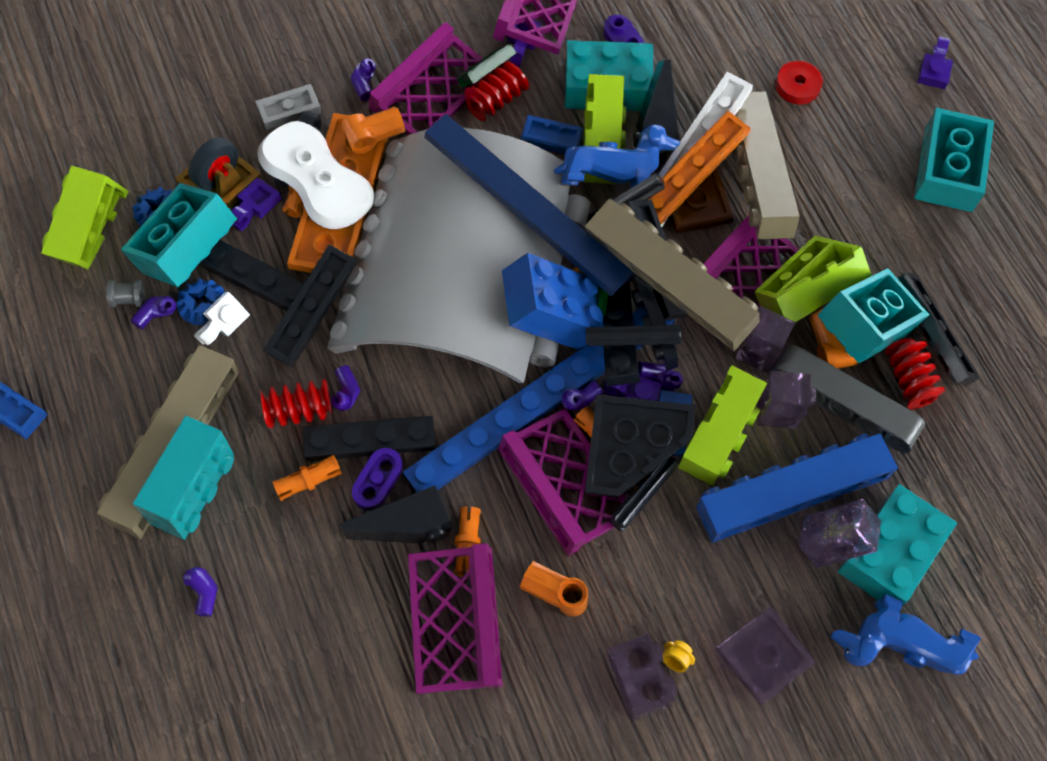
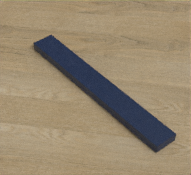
[424,114,634,297]

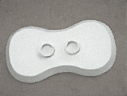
[257,121,375,229]

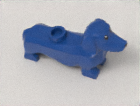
[554,125,680,189]
[830,594,981,675]

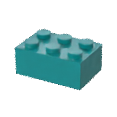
[565,40,654,111]
[914,108,994,212]
[120,183,237,287]
[817,268,929,363]
[133,415,234,540]
[837,484,957,606]

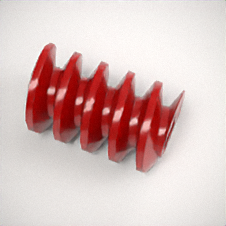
[464,61,529,122]
[885,339,945,410]
[261,379,332,428]

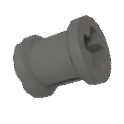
[106,279,145,308]

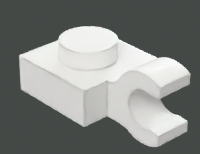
[194,292,250,345]

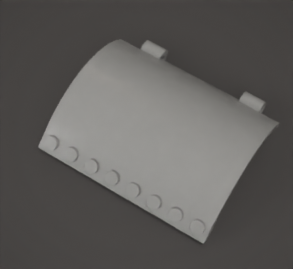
[327,128,591,383]

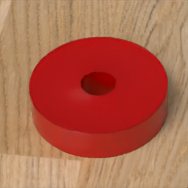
[775,61,823,105]

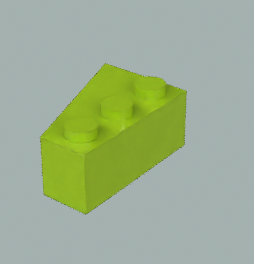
[583,74,626,184]
[41,165,129,270]
[754,235,872,327]
[678,365,767,486]

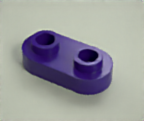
[603,15,645,43]
[352,448,403,511]

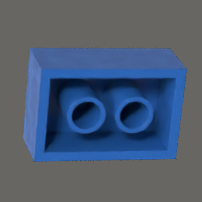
[502,253,604,350]

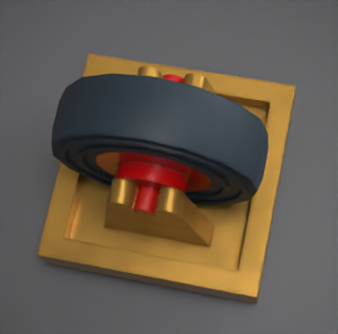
[175,137,262,209]

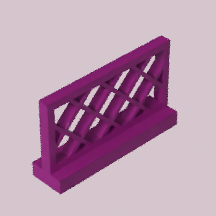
[492,0,577,55]
[369,21,491,135]
[704,215,799,313]
[498,408,627,556]
[408,543,503,694]

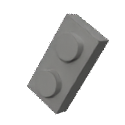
[256,84,322,130]

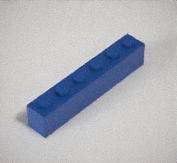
[696,433,898,543]

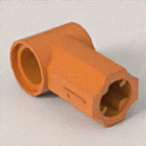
[341,107,405,154]
[809,308,857,369]
[520,561,588,617]

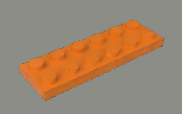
[287,113,389,273]

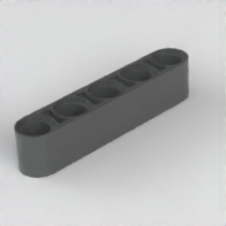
[771,345,925,453]

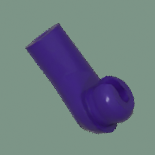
[351,58,376,101]
[130,296,176,330]
[638,361,683,391]
[331,365,360,411]
[562,381,603,411]
[183,567,217,617]

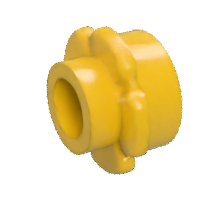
[661,640,695,673]

